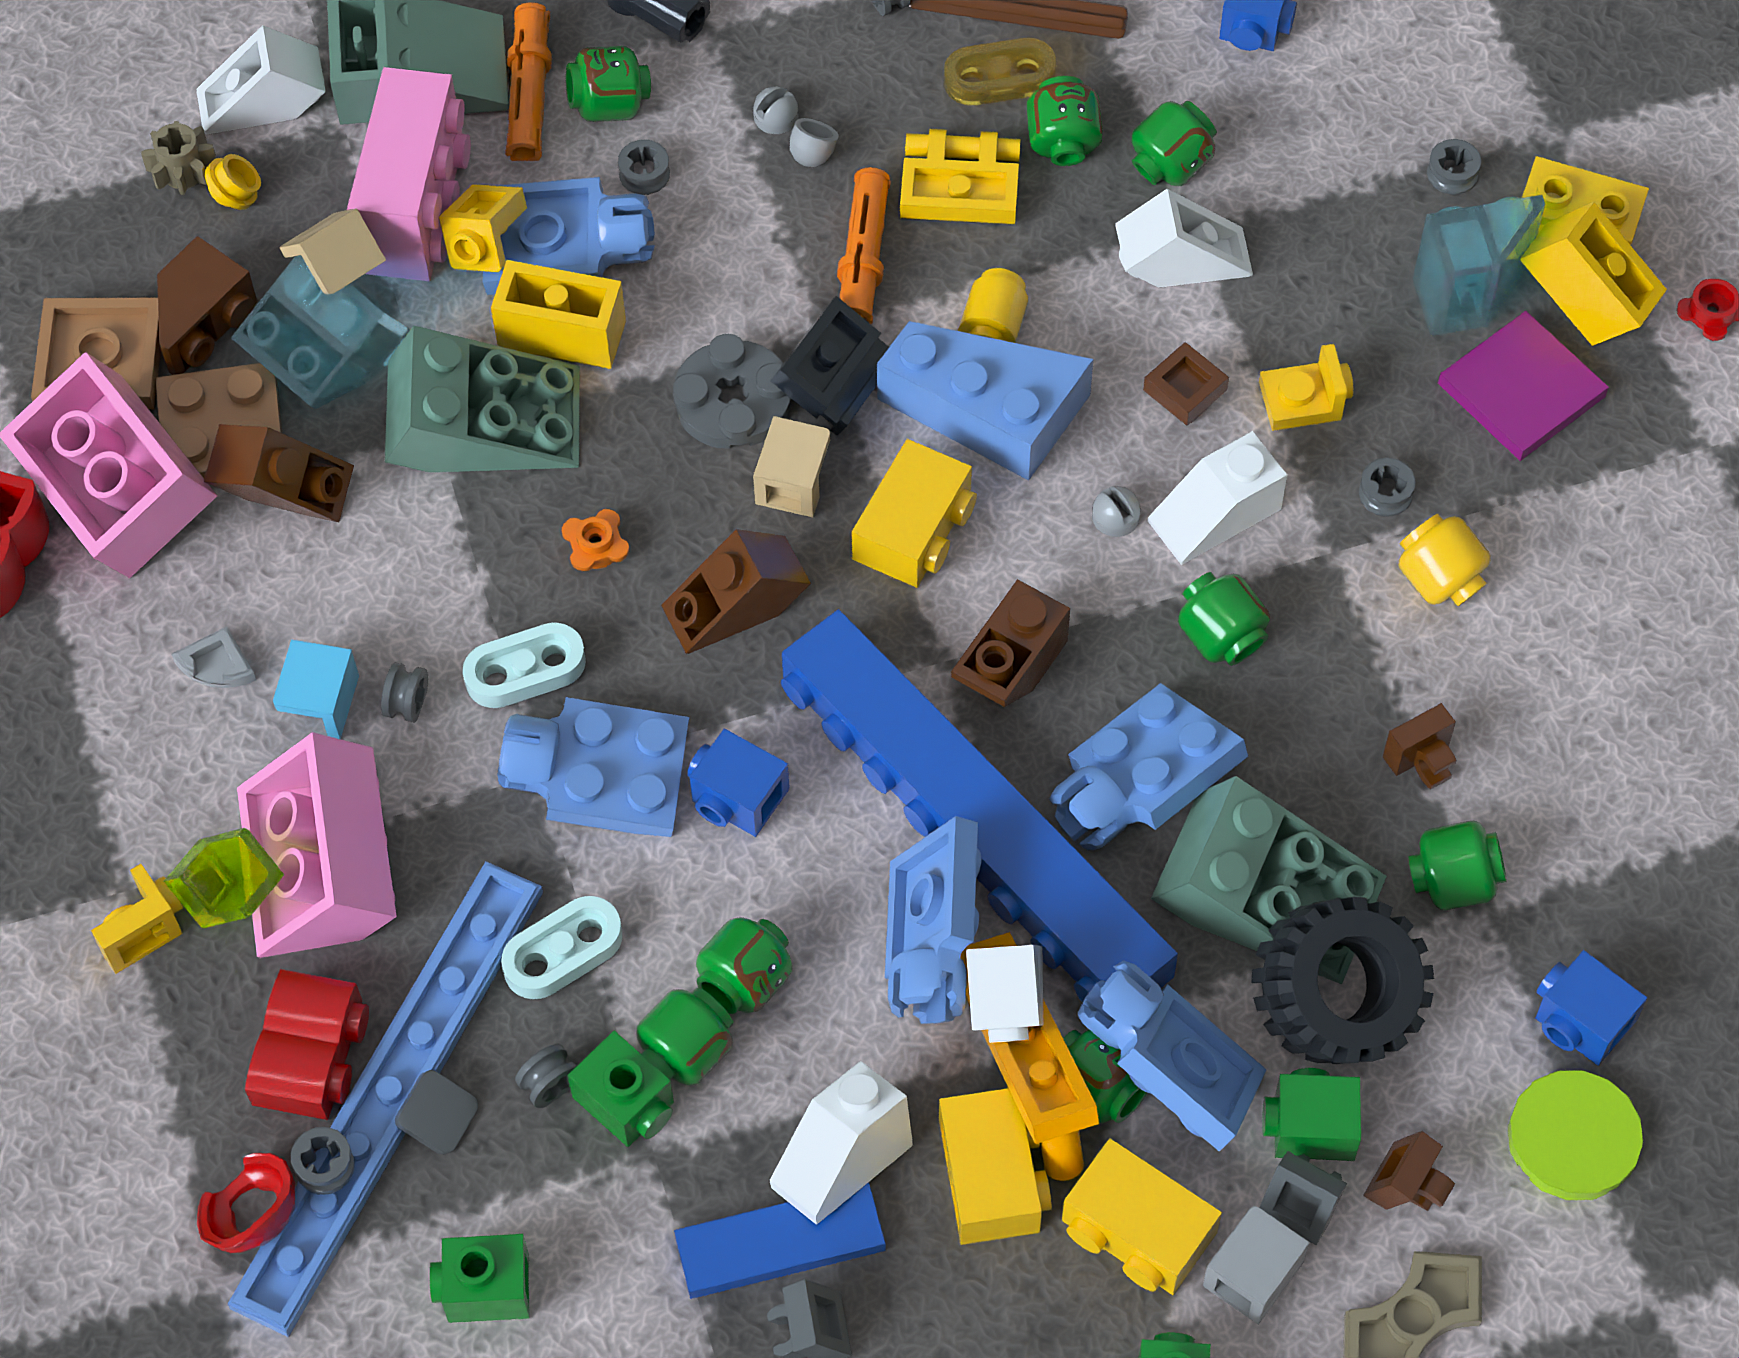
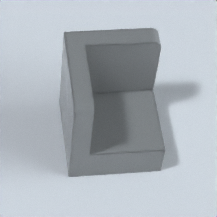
[1203,1206,1310,1325]

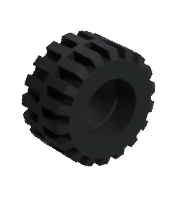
[1251,896,1434,1064]

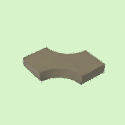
[1343,1251,1482,1358]

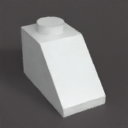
[196,25,326,135]
[1115,189,1253,288]
[1148,431,1287,565]
[966,945,1043,1042]
[770,1061,913,1225]

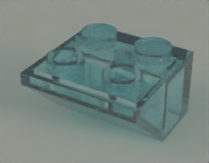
[1413,195,1545,336]
[231,255,410,409]

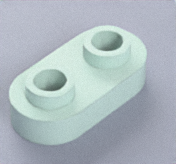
[463,623,586,708]
[501,896,622,999]

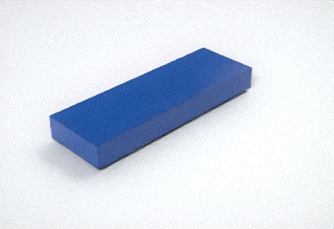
[674,1182,886,1299]

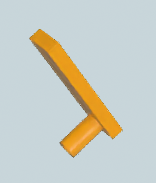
[960,932,1099,1181]

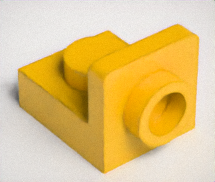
[439,184,527,272]
[1259,344,1353,431]
[91,863,183,974]

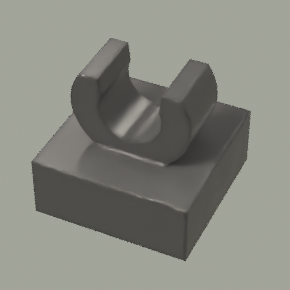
[1259,1151,1347,1245]
[767,1279,852,1358]

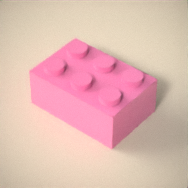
[347,67,471,281]
[0,352,217,578]

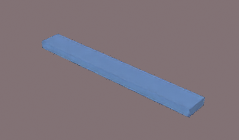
[228,861,543,1337]

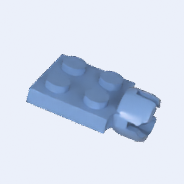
[482,177,655,295]
[1049,683,1248,850]
[497,697,689,837]
[885,816,981,1024]
[1077,960,1267,1151]

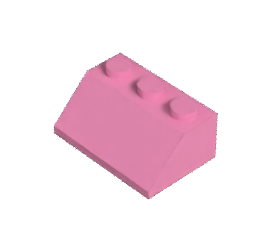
[237,732,397,958]

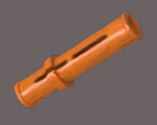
[505,2,552,161]
[837,167,891,324]

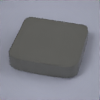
[395,1070,478,1155]

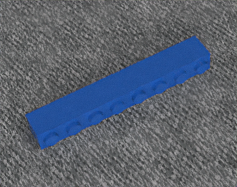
[781,609,1178,1003]

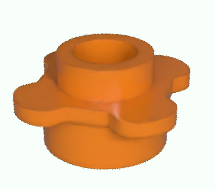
[562,509,629,571]

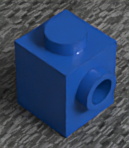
[1219,0,1297,51]
[687,728,790,837]
[1535,950,1647,1066]

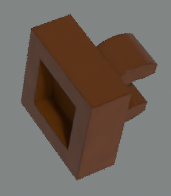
[1143,342,1229,426]
[1383,703,1457,790]
[1363,1131,1455,1211]

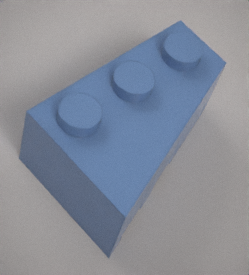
[877,321,1093,481]

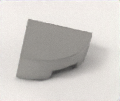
[172,626,256,688]

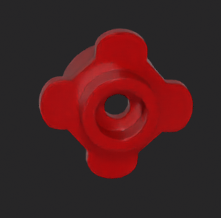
[1677,279,1739,341]

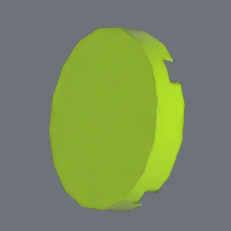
[1507,1070,1643,1200]

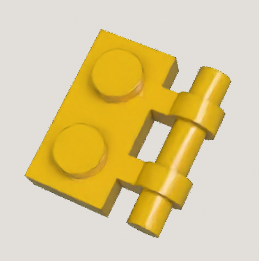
[900,129,1021,224]

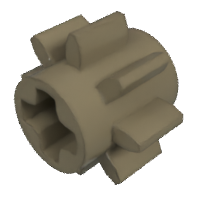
[141,121,216,195]

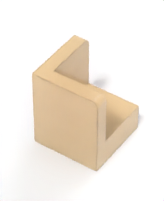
[279,208,386,295]
[753,416,830,517]

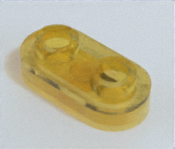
[944,38,1056,105]

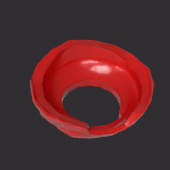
[197,1153,295,1253]

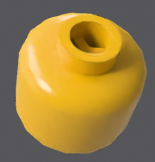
[1398,513,1491,606]

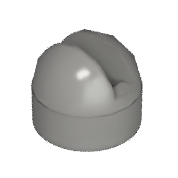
[753,86,799,134]
[790,118,839,167]
[1092,486,1141,537]

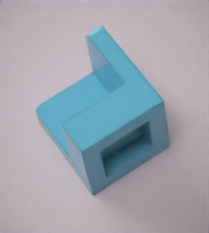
[273,639,359,739]

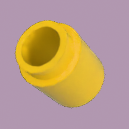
[958,268,1028,343]

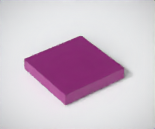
[1438,311,1609,461]

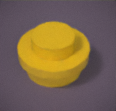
[205,154,261,210]

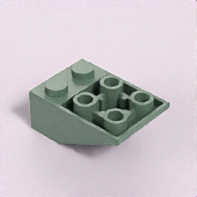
[327,0,509,125]
[385,325,580,472]
[1151,776,1387,984]

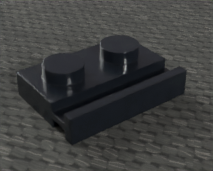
[770,296,889,436]

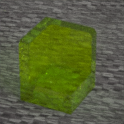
[164,828,284,929]

